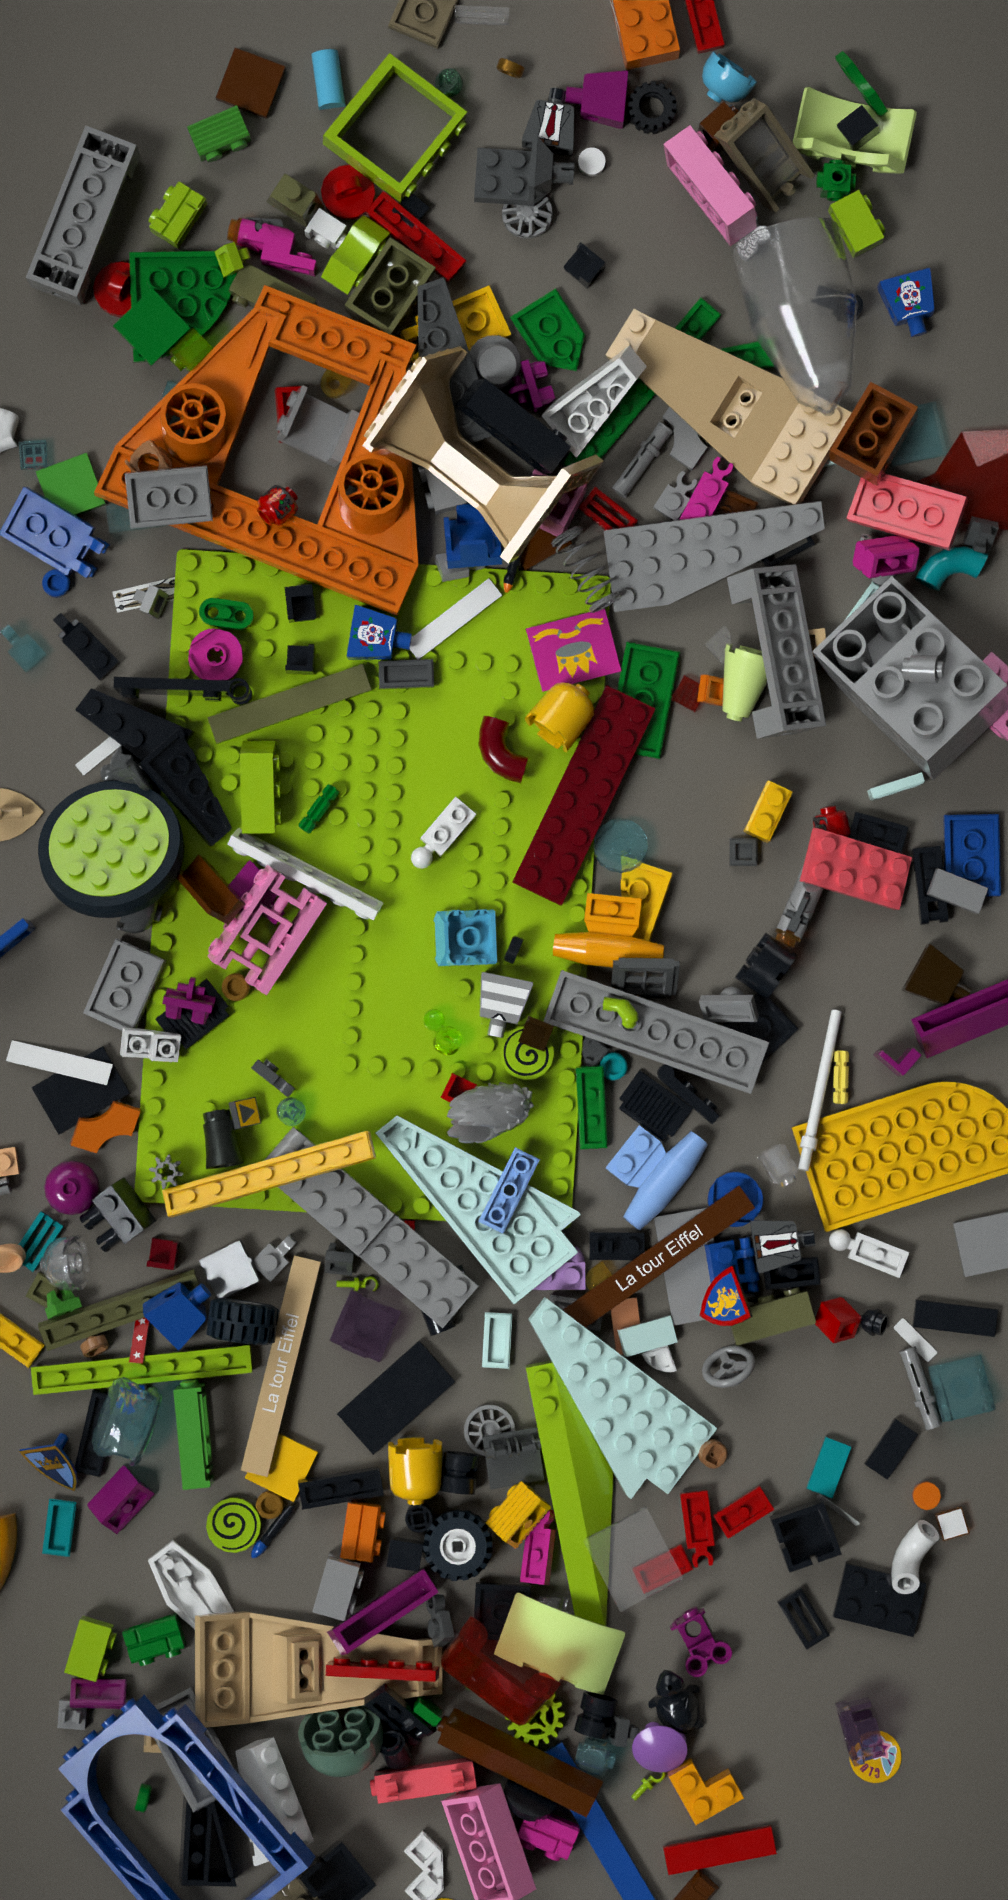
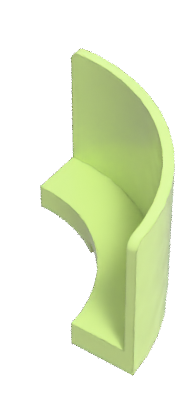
[792,87,917,174]
[494,1593,625,1695]

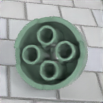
[298,1705,383,1777]

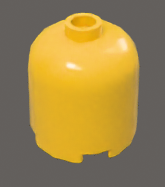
[525,682,594,752]
[388,1437,442,1505]

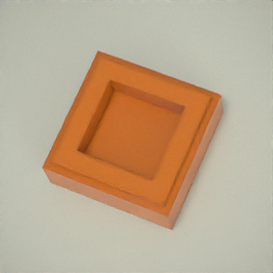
[697,675,724,706]

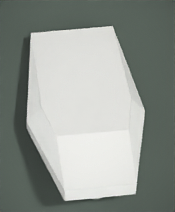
[148,1540,235,1630]

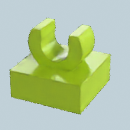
[214,242,251,277]

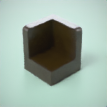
[518,1016,554,1052]

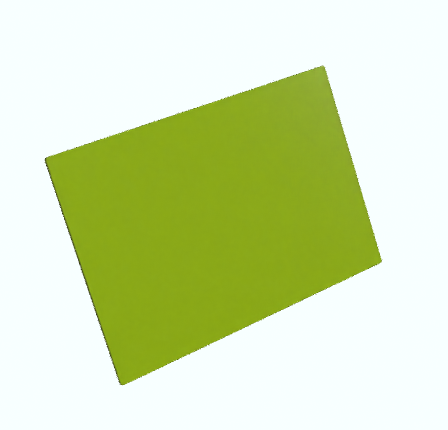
[135,549,611,1229]

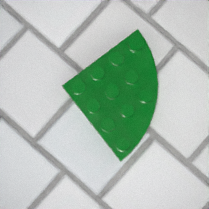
[129,251,237,363]

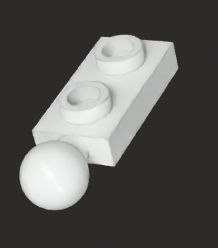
[411,797,476,869]
[829,1229,909,1278]

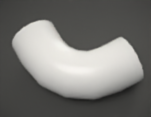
[891,1520,939,1594]

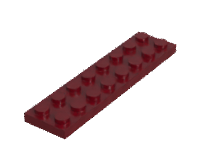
[512,685,656,906]

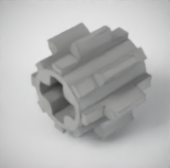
[149,1155,184,1189]

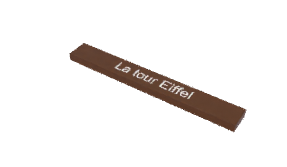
[562,1185,755,1328]

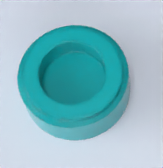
[600,1053,627,1080]

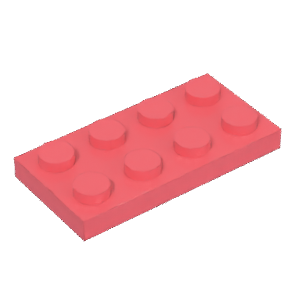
[846,474,968,551]
[800,828,912,910]

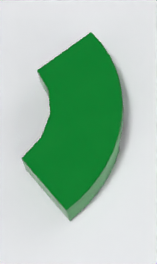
[835,51,888,117]

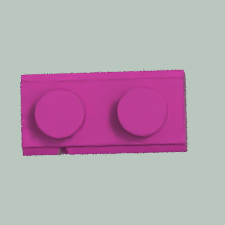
[853,535,919,579]
[517,1814,580,1861]

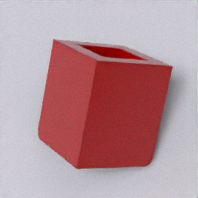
[440,1073,477,1103]
[815,1297,862,1344]

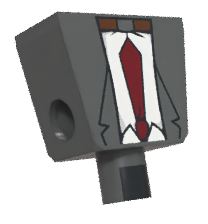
[522,88,574,156]
[750,1220,816,1273]

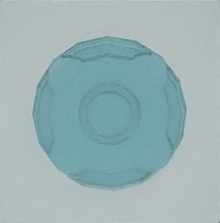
[593,819,648,873]

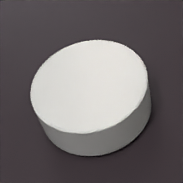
[578,148,605,177]

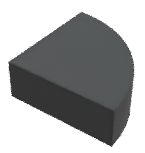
[582,1037,610,1066]

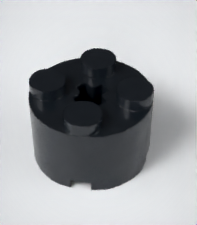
[735,932,797,999]

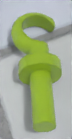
[336,1276,379,1291]
[631,1772,665,1801]

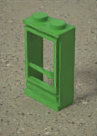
[173,1379,215,1490]

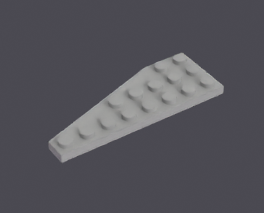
[604,501,825,612]

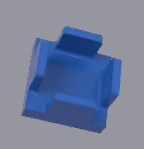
[443,504,502,569]

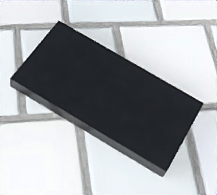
[337,1341,455,1455]

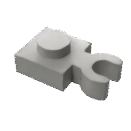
[653,471,697,521]

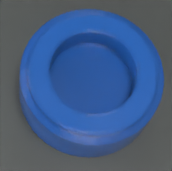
[42,569,70,598]

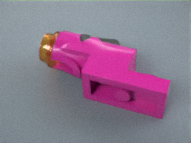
[227,217,317,276]

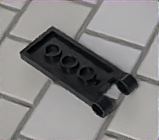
[113,677,253,706]

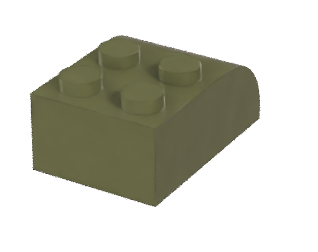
[345,238,436,336]

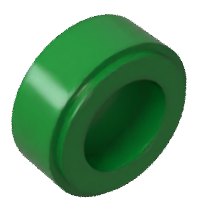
[135,1783,152,1813]

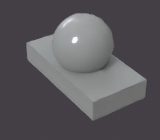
[699,986,759,1022]

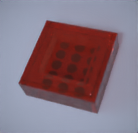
[671,675,700,713]

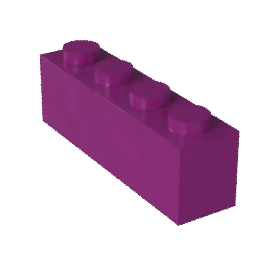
[911,979,1008,1058]
[327,1569,439,1655]

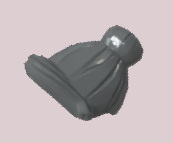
[100,745,153,791]

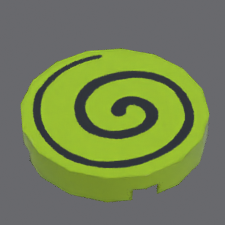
[500,1026,554,1080]
[206,1497,261,1553]

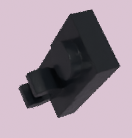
[589,1232,645,1260]

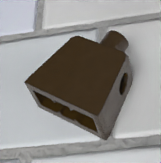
[902,944,972,1005]

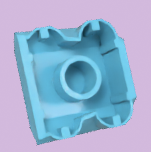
[433,909,497,966]

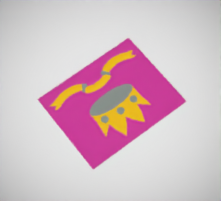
[526,608,621,692]

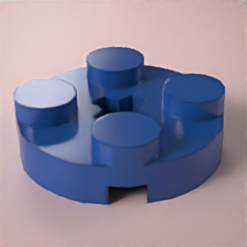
[707,1172,763,1227]

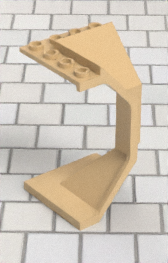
[362,346,604,563]

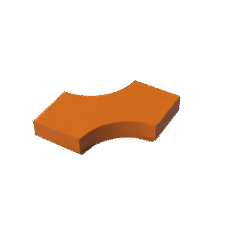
[70,1101,141,1153]

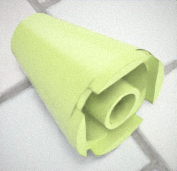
[722,643,767,722]

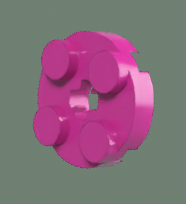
[188,629,243,680]

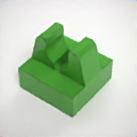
[45,1286,82,1319]

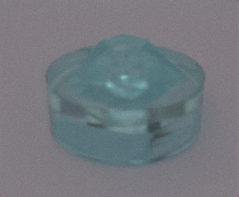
[277,1097,306,1126]

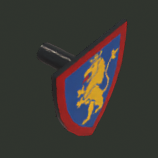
[700,1265,755,1326]

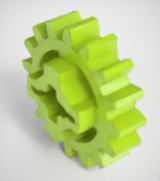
[505,1684,565,1746]

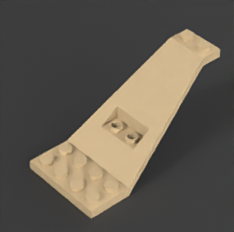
[606,309,852,505]

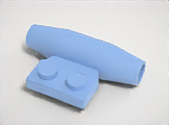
[606,1125,708,1230]

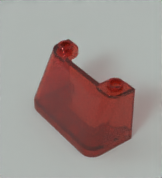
[441,1616,561,1725]

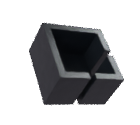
[769,1498,842,1573]
[296,1841,377,1900]

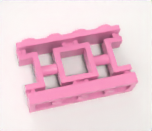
[208,865,327,995]

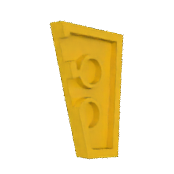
[621,856,674,941]

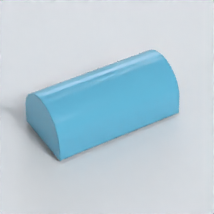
[311,49,346,110]

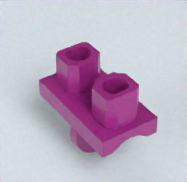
[508,360,555,413]
[162,977,216,1024]

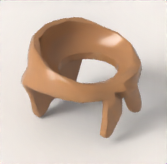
[125,439,172,472]

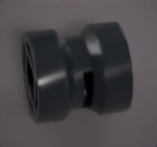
[405,1503,433,1533]

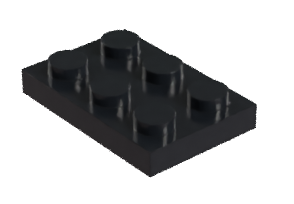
[832,1562,926,1637]

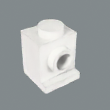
[304,208,348,250]

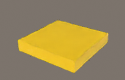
[245,1433,318,1502]

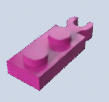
[680,457,733,520]
[520,1510,556,1585]

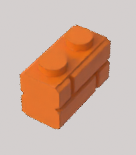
[340,1501,386,1563]

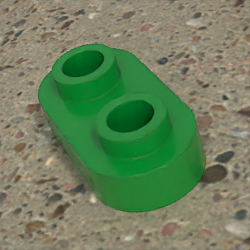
[199,598,254,630]

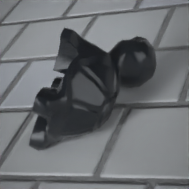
[648,1670,704,1734]

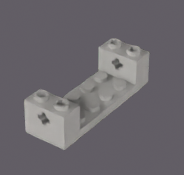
[26,125,141,306]
[727,564,826,739]

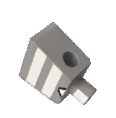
[480,972,533,1038]

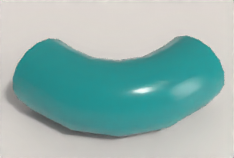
[915,546,988,591]

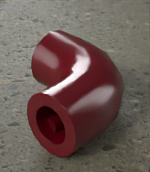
[478,716,528,784]

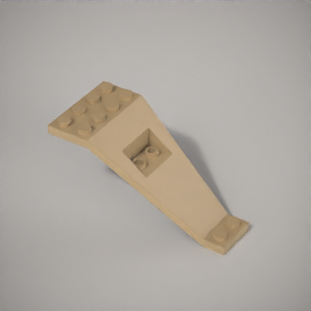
[195,1611,442,1728]

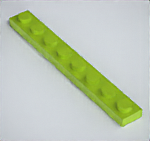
[31,1345,253,1395]

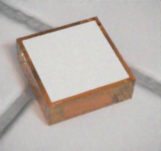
[935,1506,970,1541]

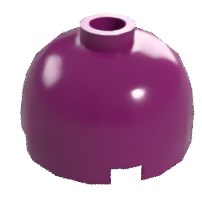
[44,1160,99,1215]

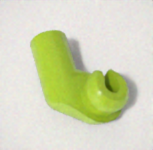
[602,997,639,1029]

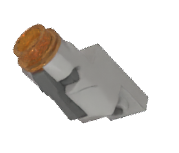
[775,864,823,948]

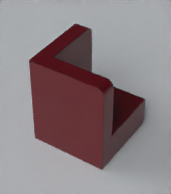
[146,1238,180,1270]

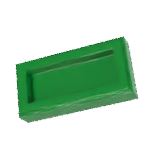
[413,1696,442,1727]

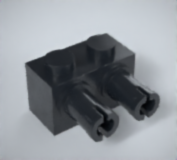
[80,1177,157,1252]

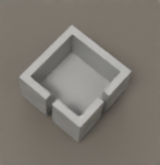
[312,1552,365,1621]

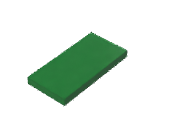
[617,642,680,759]

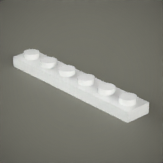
[227,828,384,921]

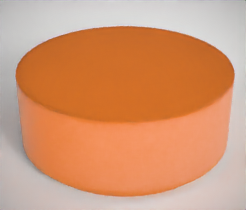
[912,1481,941,1510]

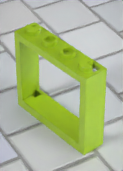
[323,53,468,203]

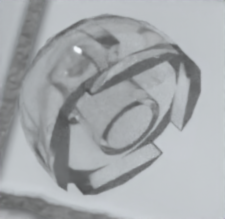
[40,1235,90,1291]

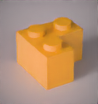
[667,1758,744,1825]

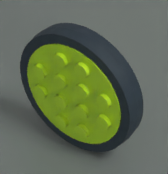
[38,781,184,918]

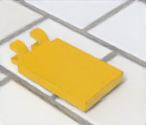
[400,285,512,363]

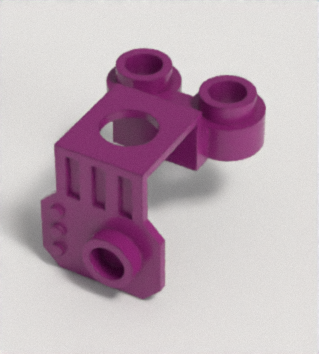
[669,1607,732,1677]

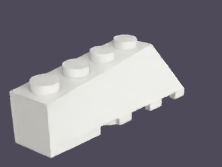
[542,345,647,458]
[235,1737,314,1866]

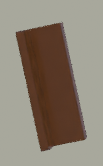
[177,854,245,925]

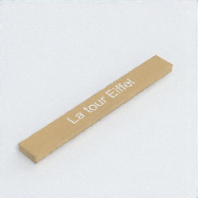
[241,1256,321,1477]

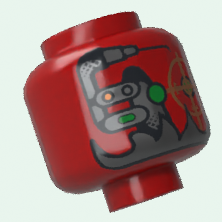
[257,485,298,526]
[813,806,850,837]

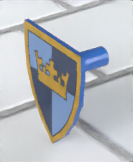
[19,1433,78,1491]

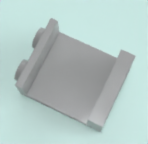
[276,385,360,467]

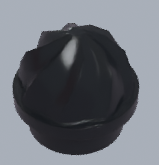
[861,1309,889,1336]

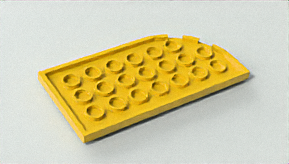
[791,1082,1008,1232]

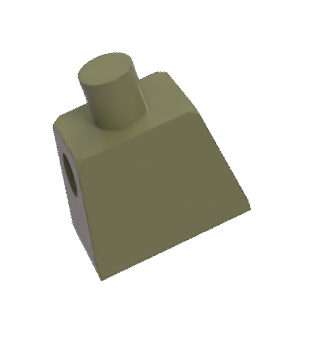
[266,173,325,227]

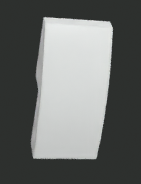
[120,1028,181,1062]

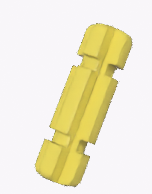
[833,1050,849,1104]

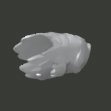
[447,1082,534,1143]

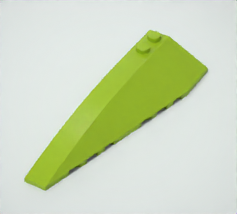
[526,1361,613,1626]

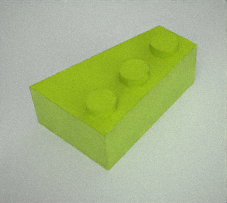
[240,740,281,834]

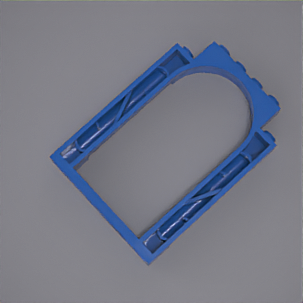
[58,1695,316,1900]

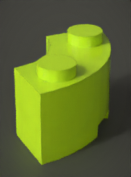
[321,215,390,295]

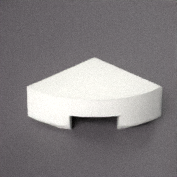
[642,1345,677,1372]

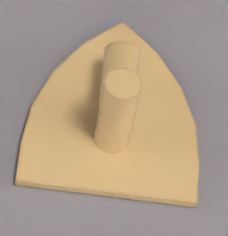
[0,788,44,841]

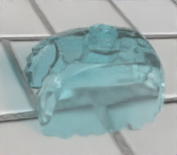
[92,1377,163,1466]

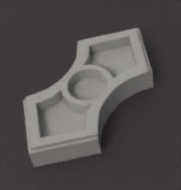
[662,407,707,471]

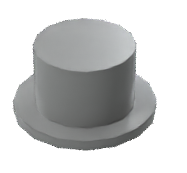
[469,335,521,389]

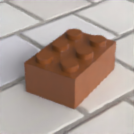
[829,381,918,486]

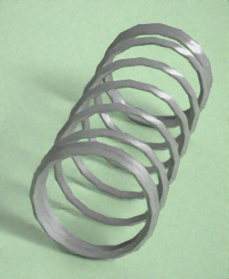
[551,526,621,613]

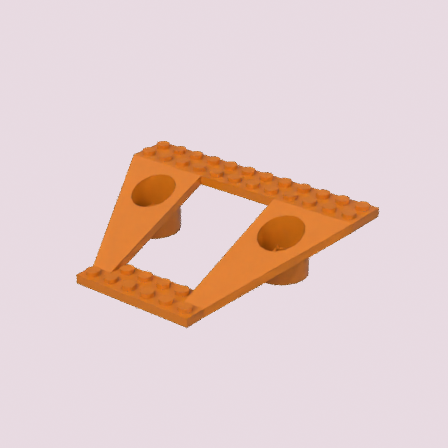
[94,285,418,616]

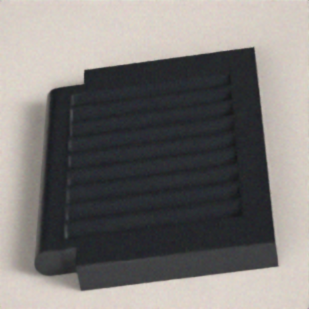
[155,978,229,1050]
[619,1070,693,1140]

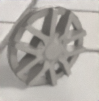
[502,196,553,239]
[464,1405,515,1456]

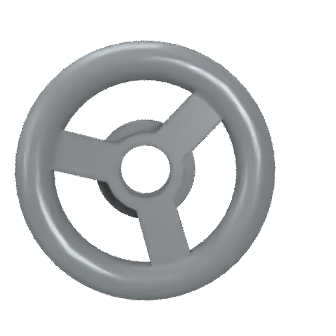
[702,1345,755,1388]

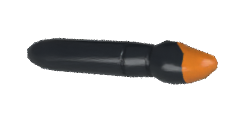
[503,550,524,593]

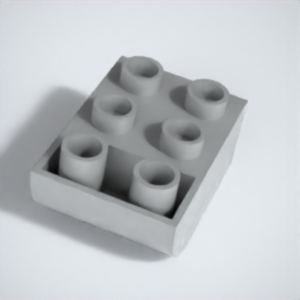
[812,576,1008,780]

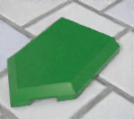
[510,288,585,372]

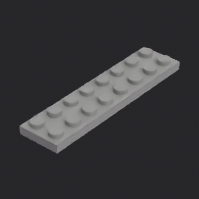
[543,970,769,1094]

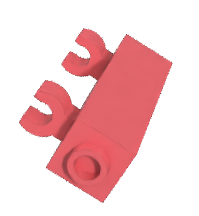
[370,1758,477,1804]

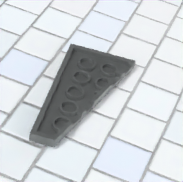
[417,277,492,443]

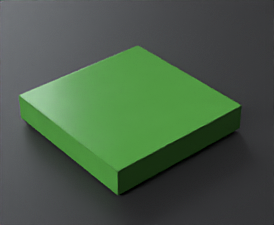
[36,453,106,516]

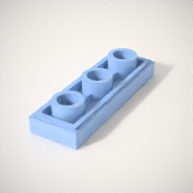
[478,1147,540,1234]

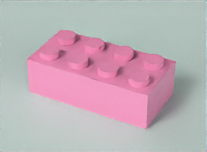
[664,125,758,247]
[441,1784,536,1900]

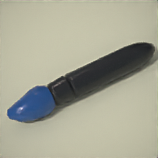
[251,1503,295,1559]

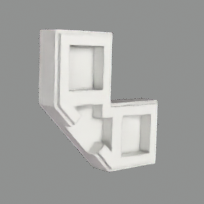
[404,1830,444,1900]

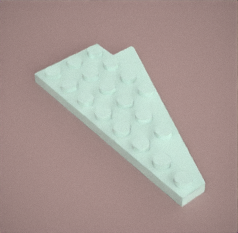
[376,1116,581,1304]
[528,1297,717,1499]

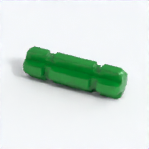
[299,784,339,834]

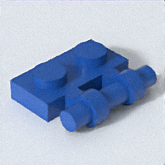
[704,1237,760,1292]

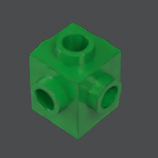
[816,160,856,201]

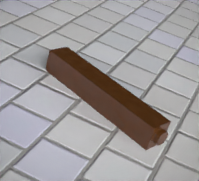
[437,1708,603,1818]

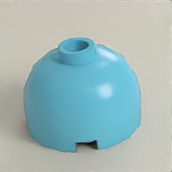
[702,51,757,103]

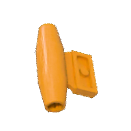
[553,893,665,968]

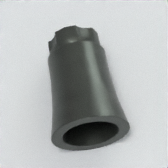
[203,1109,244,1169]

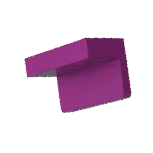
[873,1048,921,1076]
[87,1465,154,1534]

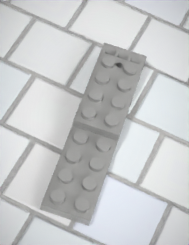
[265,1127,479,1328]

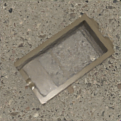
[714,98,815,213]

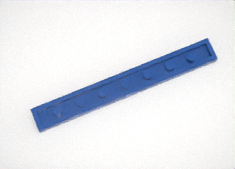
[544,1741,656,1900]

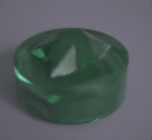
[435,68,463,97]

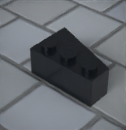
[179,1795,237,1887]

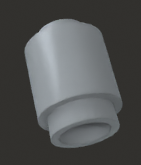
[902,655,945,684]

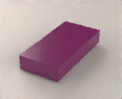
[70,1678,127,1709]

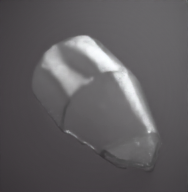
[732,217,858,416]

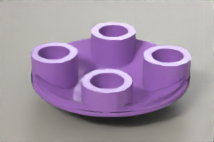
[632,1722,687,1772]

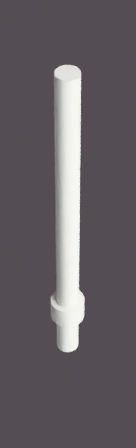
[798,1010,842,1171]

